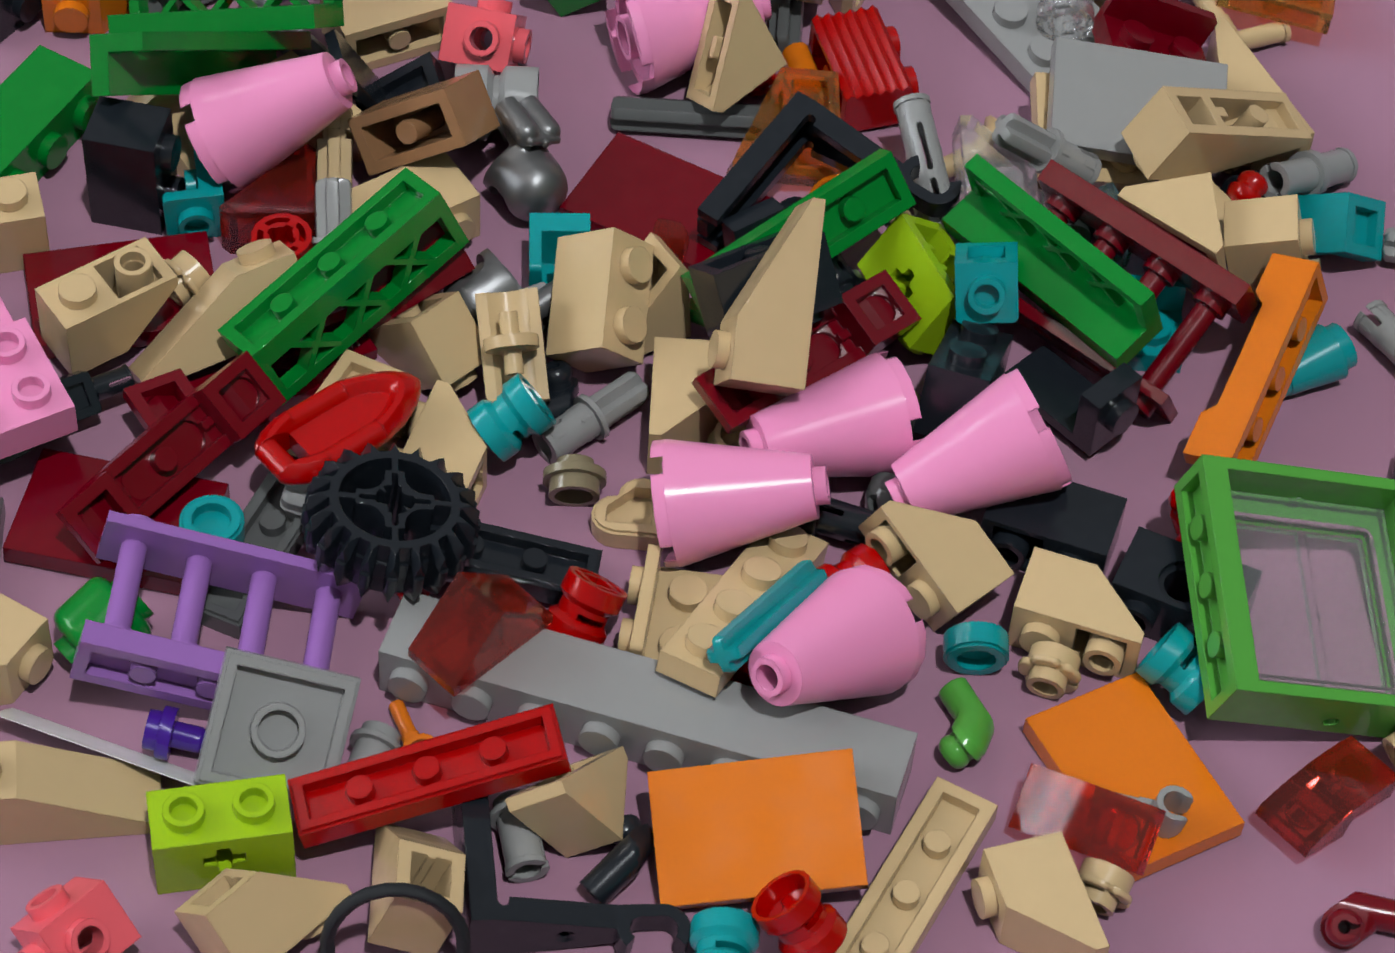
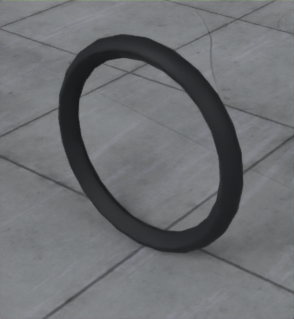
[320,883,471,953]

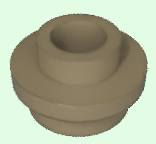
[543,454,607,507]

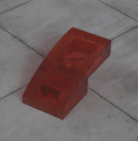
[1255,735,1395,858]
[1008,763,1166,876]

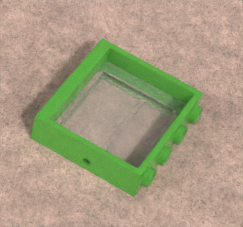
[1174,454,1395,738]

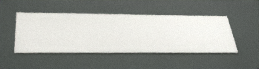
[0,707,202,785]

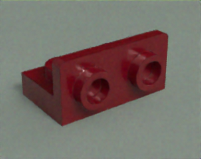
[1090,0,1217,61]

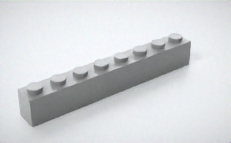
[378,594,918,835]

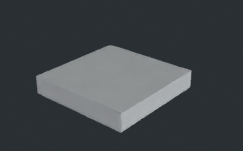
[193,646,361,804]

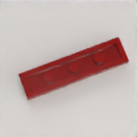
[287,703,572,849]

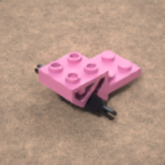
[0,297,135,464]

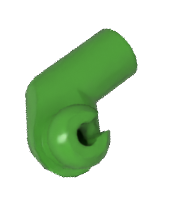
[938,677,995,769]

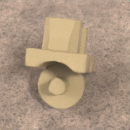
[475,287,550,402]

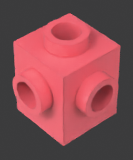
[438,0,532,75]
[10,877,141,953]

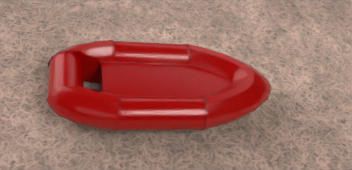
[254,371,421,486]

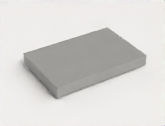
[1047,37,1228,178]

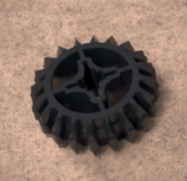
[300,442,481,603]

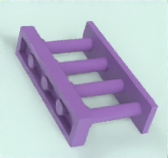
[69,510,362,710]

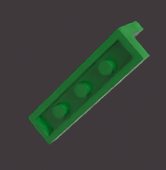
[107,0,344,33]
[89,31,311,96]
[681,148,916,327]
[942,154,1163,368]
[217,167,469,405]

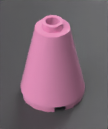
[605,0,772,95]
[179,52,357,194]
[739,351,923,477]
[884,369,1072,515]
[650,439,831,568]
[748,565,926,707]

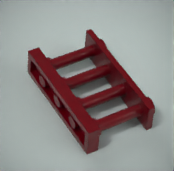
[1016,159,1258,423]

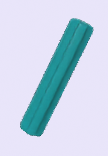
[707,560,827,673]

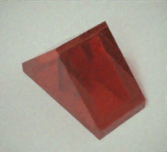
[219,143,316,254]
[408,572,553,697]

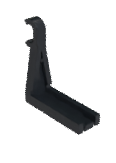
[697,91,962,253]
[451,796,691,953]

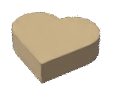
[591,478,663,552]

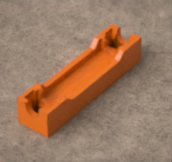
[1183,253,1328,464]

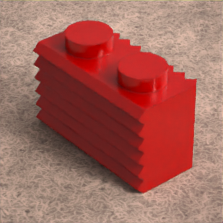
[808,5,919,131]

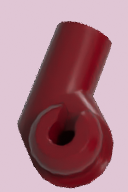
[1320,891,1395,949]

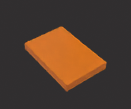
[1023,672,1245,882]
[647,748,869,910]

